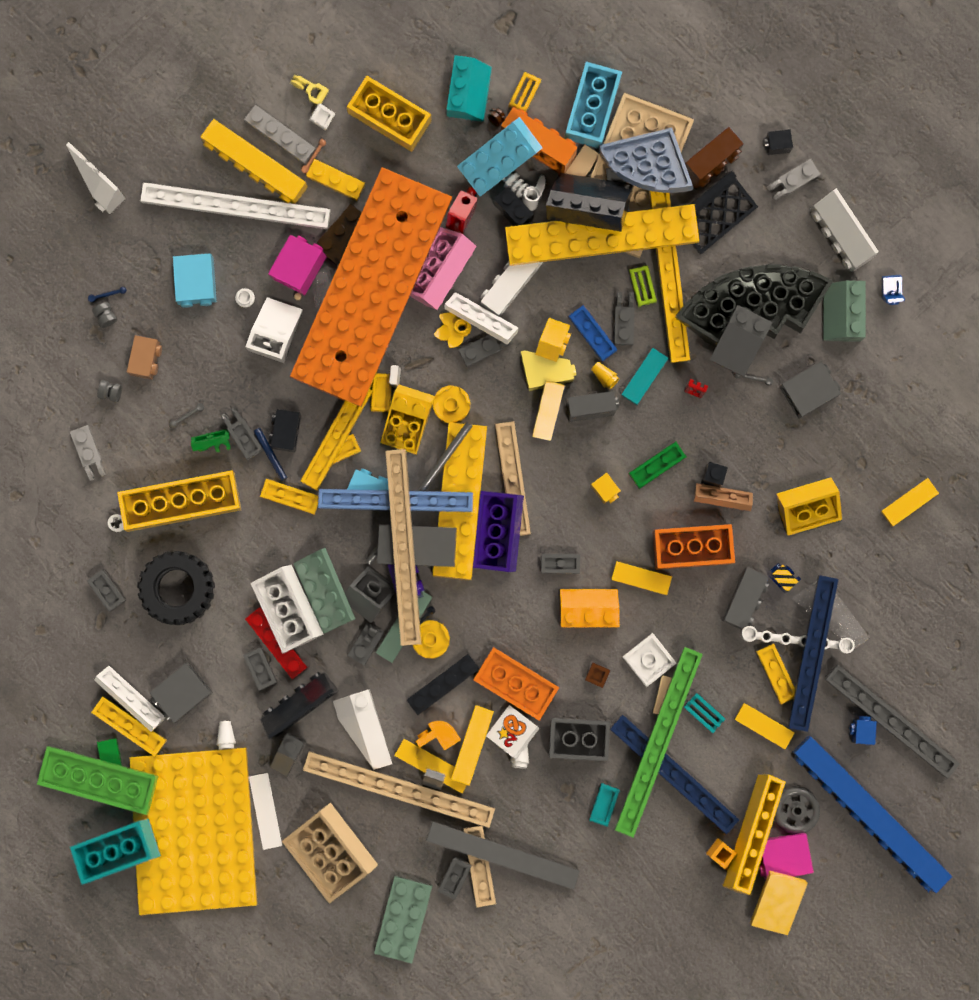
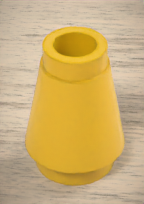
[591,362,619,390]

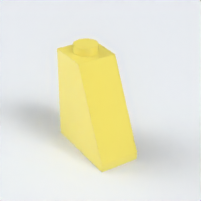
[520,351,576,391]

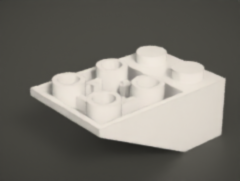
[246,298,303,363]

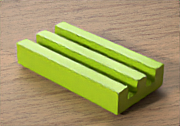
[629,265,657,307]

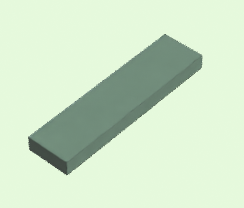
[376,591,433,663]

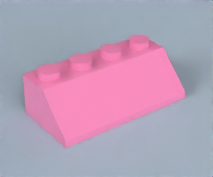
[410,227,476,310]

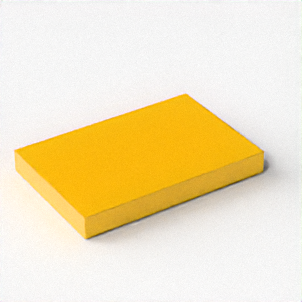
[750,871,808,935]

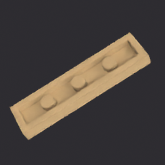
[463,825,496,907]

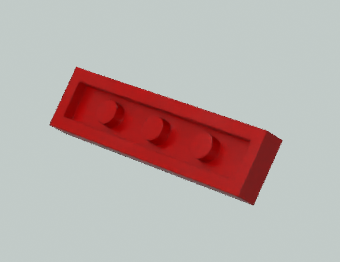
[245,607,308,680]

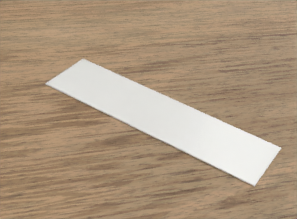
[249,773,282,850]

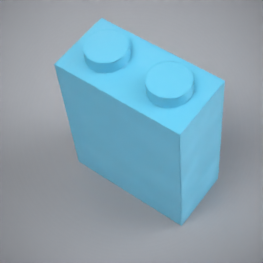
[173,253,217,307]

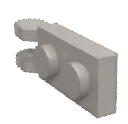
[767,159,820,201]
[70,425,106,481]

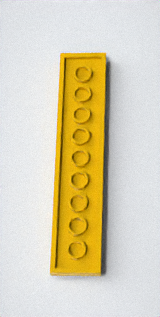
[505,204,699,266]

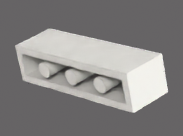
[480,261,543,317]

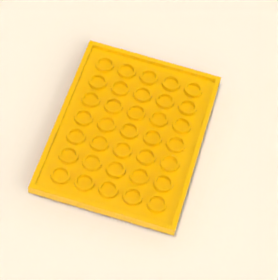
[129,748,257,915]

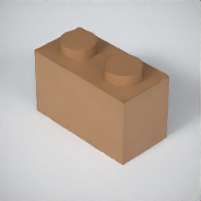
[127,335,162,380]

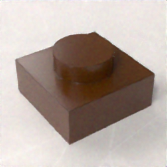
[585,662,610,688]

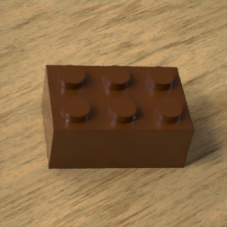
[685,127,744,190]

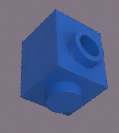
[850,716,877,745]

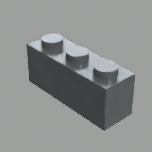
[722,567,769,630]

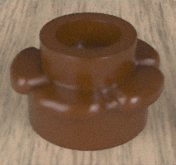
[487,108,505,126]

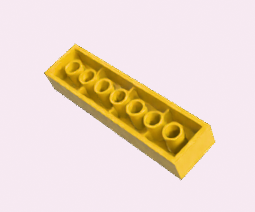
[433,422,487,580]

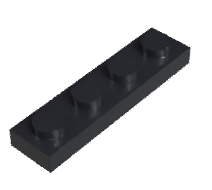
[406,654,479,715]

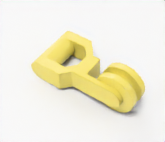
[290,75,329,105]

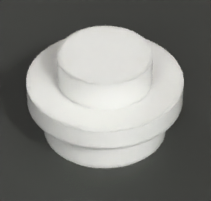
[236,288,255,308]

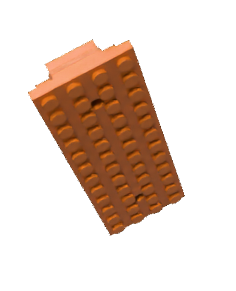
[290,167,452,407]

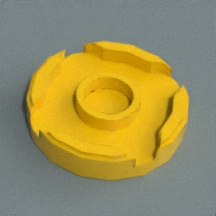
[433,385,470,423]
[413,620,450,659]

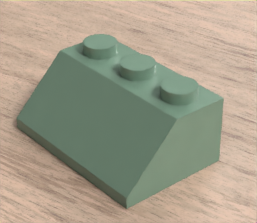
[823,281,866,342]

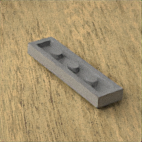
[244,105,316,164]

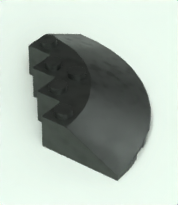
[675,264,833,348]

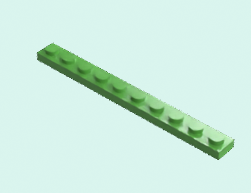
[614,647,703,838]

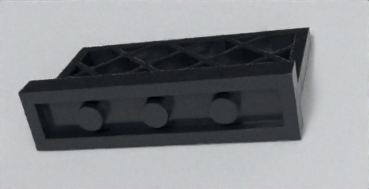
[690,171,758,255]

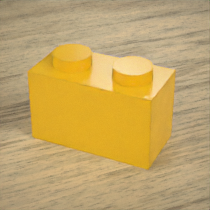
[535,318,571,362]

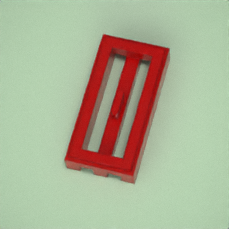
[684,379,708,398]

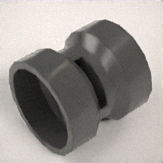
[92,302,118,328]
[97,380,122,403]

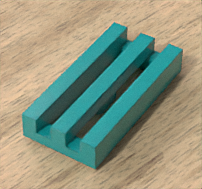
[684,693,725,733]

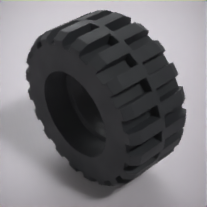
[137,551,215,625]

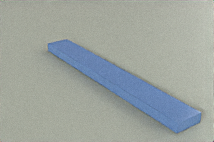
[318,489,473,512]

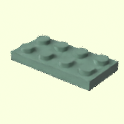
[293,548,355,634]
[374,876,432,964]

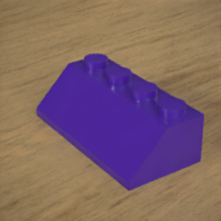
[473,491,524,572]

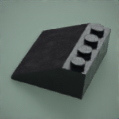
[546,173,634,232]
[260,672,338,739]

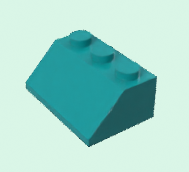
[447,55,492,122]

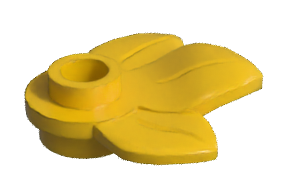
[434,313,471,348]

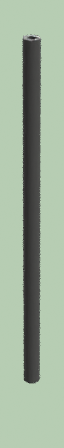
[366,422,473,565]

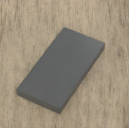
[377,525,457,567]

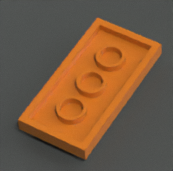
[474,647,560,721]

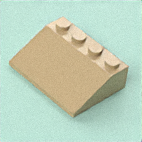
[282,803,378,904]

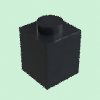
[763,129,793,155]
[702,462,728,487]

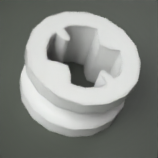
[108,514,124,532]

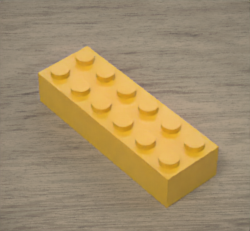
[117,470,241,532]

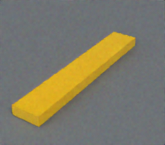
[300,389,373,491]

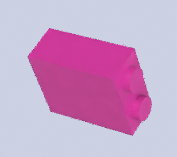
[268,235,327,296]
[759,833,814,880]

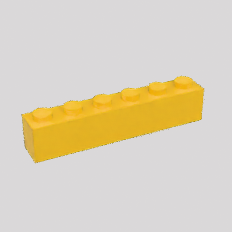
[201,119,308,204]
[723,774,785,895]

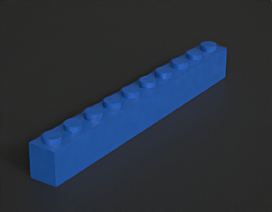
[792,736,953,893]

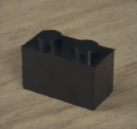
[494,187,534,226]
[268,409,302,452]

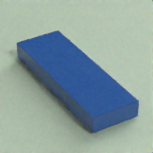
[568,305,618,362]

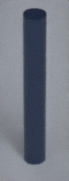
[254,428,288,481]

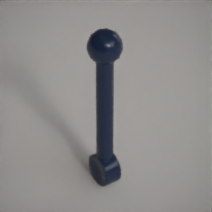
[88,287,127,303]

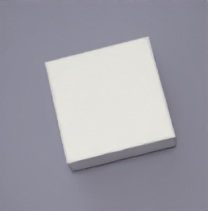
[309,103,335,130]
[389,365,401,388]

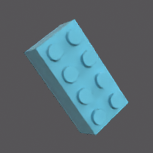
[565,62,622,149]
[457,117,543,196]

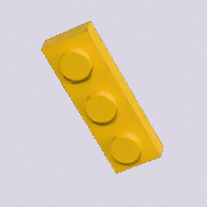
[306,159,365,201]

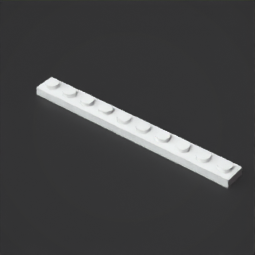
[140,183,330,229]

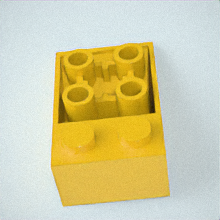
[380,385,435,454]

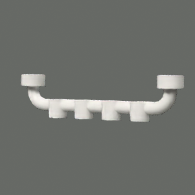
[741,626,855,653]

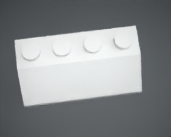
[811,188,879,272]
[250,565,324,653]

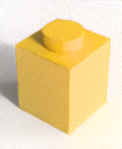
[591,473,621,504]

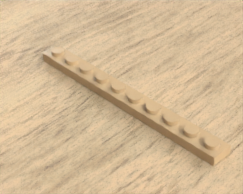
[386,449,421,646]
[303,751,495,828]

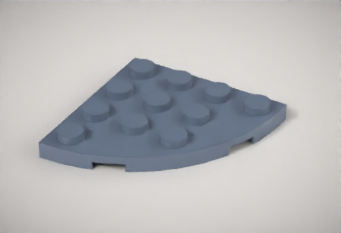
[599,128,693,193]

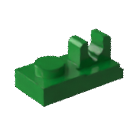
[191,429,231,452]

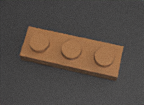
[694,483,753,511]

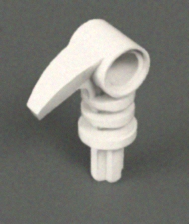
[502,173,545,211]

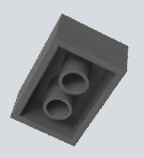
[549,718,610,761]

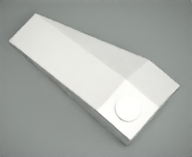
[66,142,126,214]
[333,689,392,770]

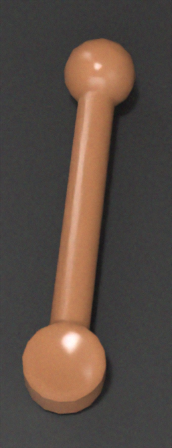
[302,139,326,174]

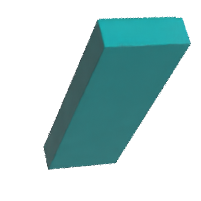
[621,348,668,406]

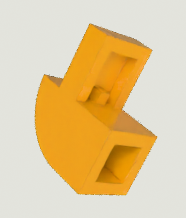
[416,721,461,751]
[706,838,737,871]

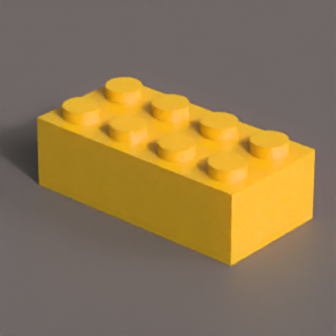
[347,76,432,152]

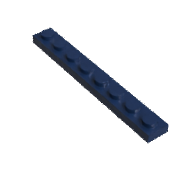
[788,575,839,732]
[610,715,739,834]

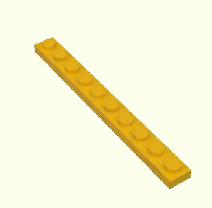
[649,191,690,363]

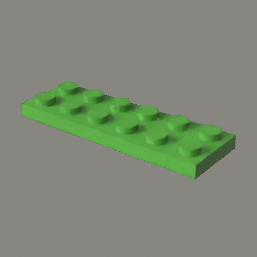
[37,746,158,815]

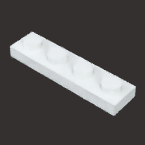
[444,292,518,344]
[94,666,165,732]

